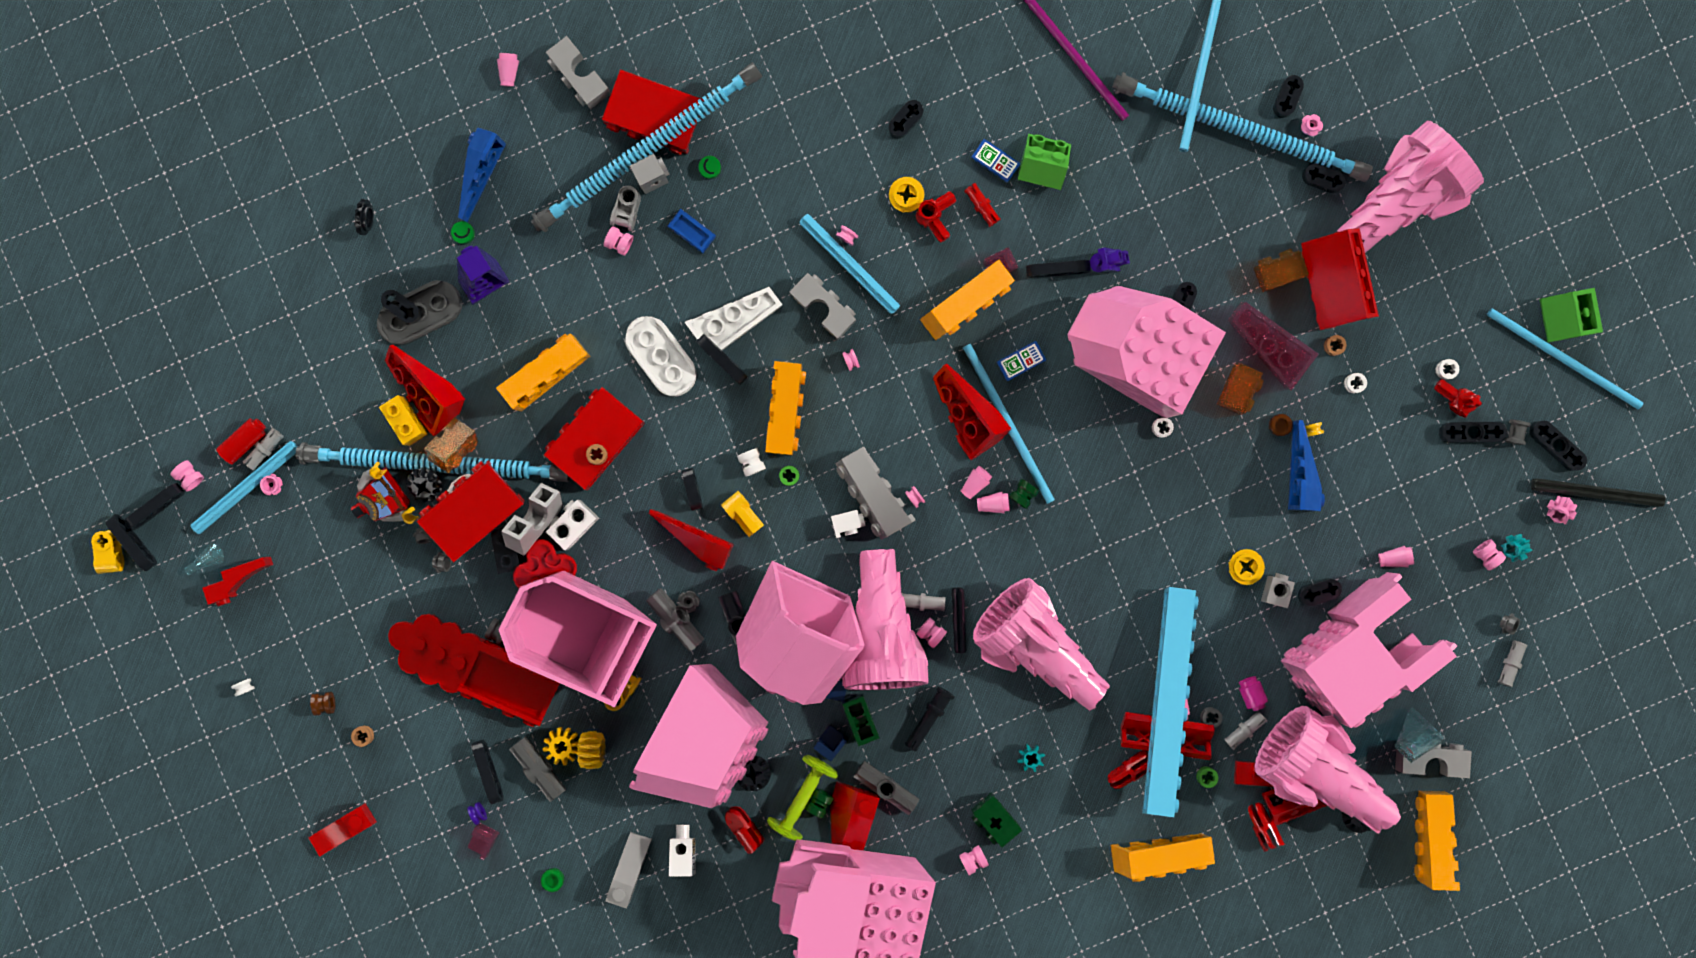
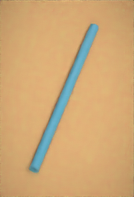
[1179,0,1222,152]
[1487,308,1643,410]
[963,344,1055,504]

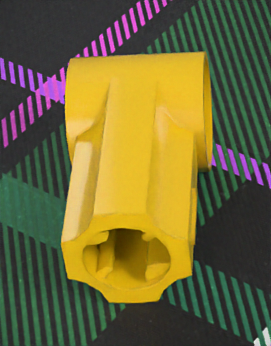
[721,491,764,537]

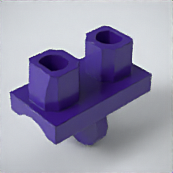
[1090,248,1130,273]

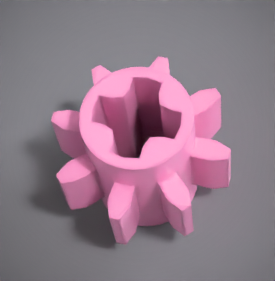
[1547,496,1577,524]

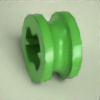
[779,466,799,486]
[1196,766,1218,788]

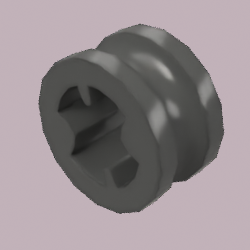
[1200,707,1222,728]

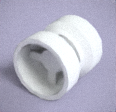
[737,448,766,477]

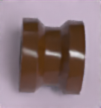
[310,692,335,716]

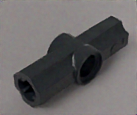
[718,590,746,650]

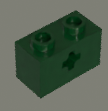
[842,693,879,747]
[971,792,1022,848]

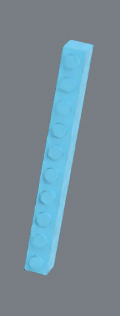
[1142,587,1198,817]

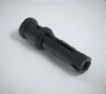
[905,686,955,752]

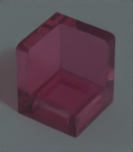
[983,247,1018,273]
[468,823,500,861]

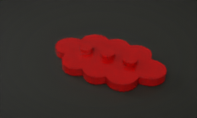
[513,539,577,588]
[388,613,480,693]

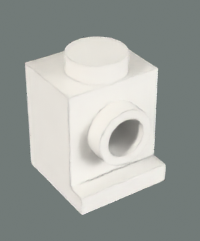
[831,510,866,538]

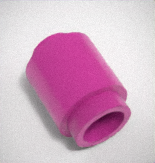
[1239,676,1268,711]

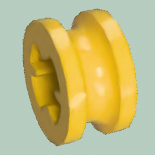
[1305,422,1324,437]

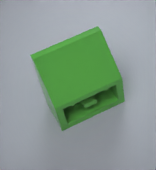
[1018,134,1071,190]
[1539,288,1603,343]

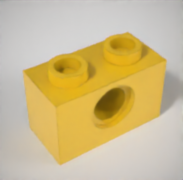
[379,395,428,446]

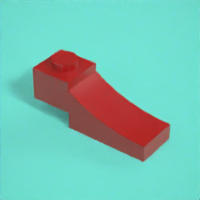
[202,557,273,607]
[308,803,377,857]

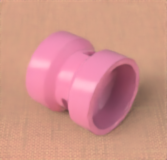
[604,226,634,256]
[170,460,204,492]
[1473,539,1506,570]
[916,617,947,648]
[959,845,989,875]

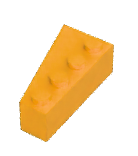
[920,260,1015,341]
[496,334,591,412]
[765,361,806,456]
[1414,791,1460,891]
[1111,833,1215,882]

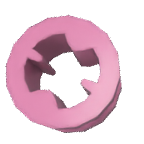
[836,225,858,246]
[842,349,860,371]
[905,486,925,508]

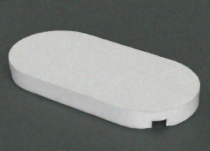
[625,316,697,396]

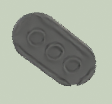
[377,280,462,345]

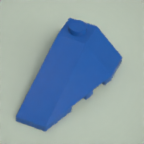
[458,128,506,222]
[1288,420,1325,511]

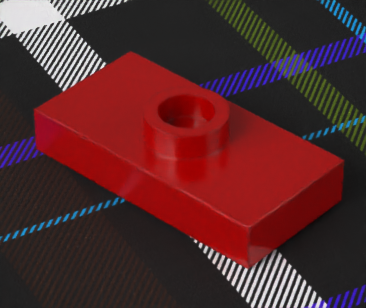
[1234,761,1274,787]

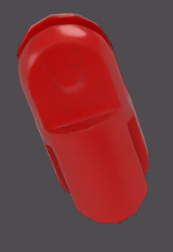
[1107,750,1148,789]
[1248,802,1285,852]
[725,806,765,854]

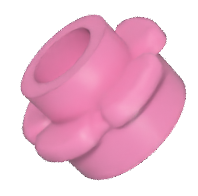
[1301,114,1323,136]
[260,474,283,495]

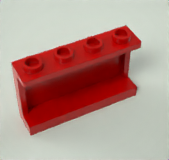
[602,69,704,155]
[1301,228,1379,330]
[544,387,645,491]
[417,460,525,562]
[457,638,560,727]

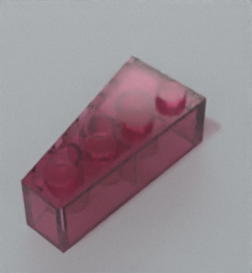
[1228,302,1319,391]

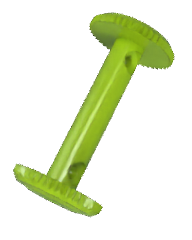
[767,755,838,841]

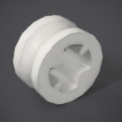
[1436,359,1459,380]
[1344,373,1367,394]
[1152,417,1174,438]
[231,678,255,697]

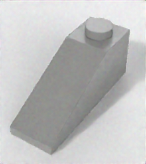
[606,832,652,909]

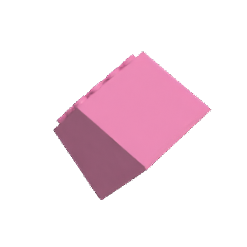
[1067,286,1226,418]
[736,561,865,705]
[499,571,657,707]
[629,664,768,808]

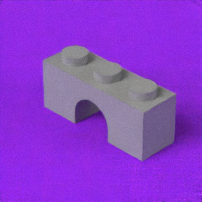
[546,36,611,110]
[789,273,856,341]
[501,483,563,555]
[1395,740,1472,778]

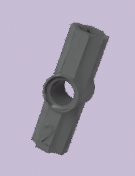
[646,588,704,651]
[509,737,566,802]
[853,760,920,815]

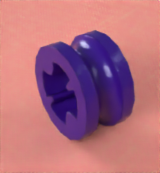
[467,802,487,825]

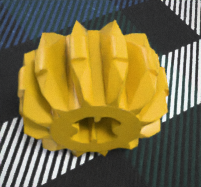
[543,727,578,765]
[577,731,606,769]

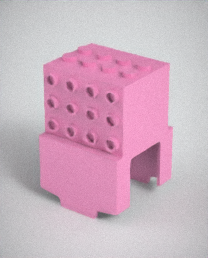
[1281,572,1457,728]
[772,839,936,958]

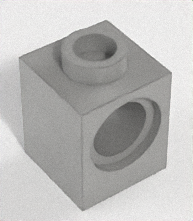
[1261,573,1295,608]

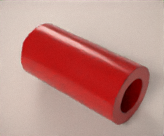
[216,418,266,465]

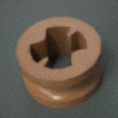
[1324,335,1347,356]
[586,444,608,465]
[351,725,374,747]

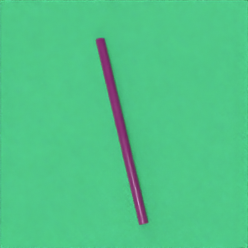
[1024,0,1129,121]

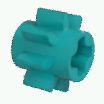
[1501,534,1532,562]
[1017,743,1045,772]

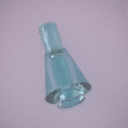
[184,544,224,575]

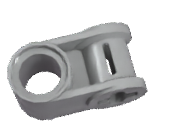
[610,186,641,231]

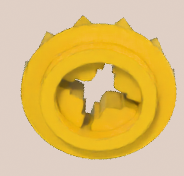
[889,177,924,213]
[1228,549,1265,585]

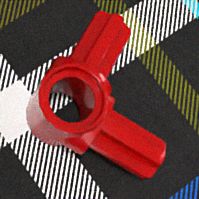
[916,191,956,243]
[1434,379,1482,418]

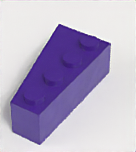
[457,246,510,305]

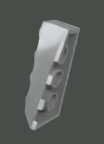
[835,447,916,540]

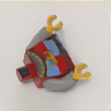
[351,462,419,524]

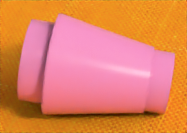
[497,53,519,87]
[961,466,992,499]
[977,492,1010,514]
[1378,546,1414,568]

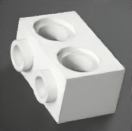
[546,500,599,551]

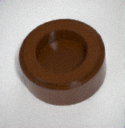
[1269,414,1293,436]

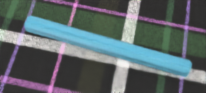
[799,214,900,314]
[191,441,298,534]

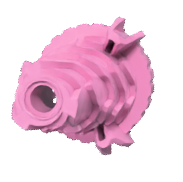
[1337,121,1484,253]
[842,549,928,690]
[973,578,1110,711]
[1255,706,1401,834]

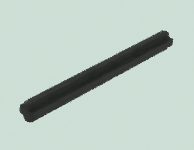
[1531,478,1666,507]

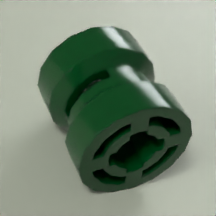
[1009,479,1040,509]
[805,787,834,818]

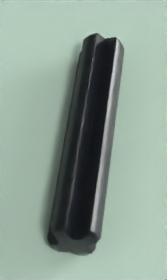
[952,587,967,653]

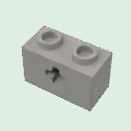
[630,154,670,194]

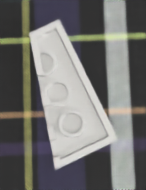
[685,287,783,350]

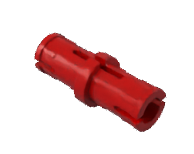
[964,183,1001,228]

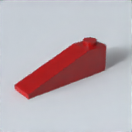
[385,345,465,436]
[933,364,1011,460]
[649,509,734,571]
[830,782,880,851]

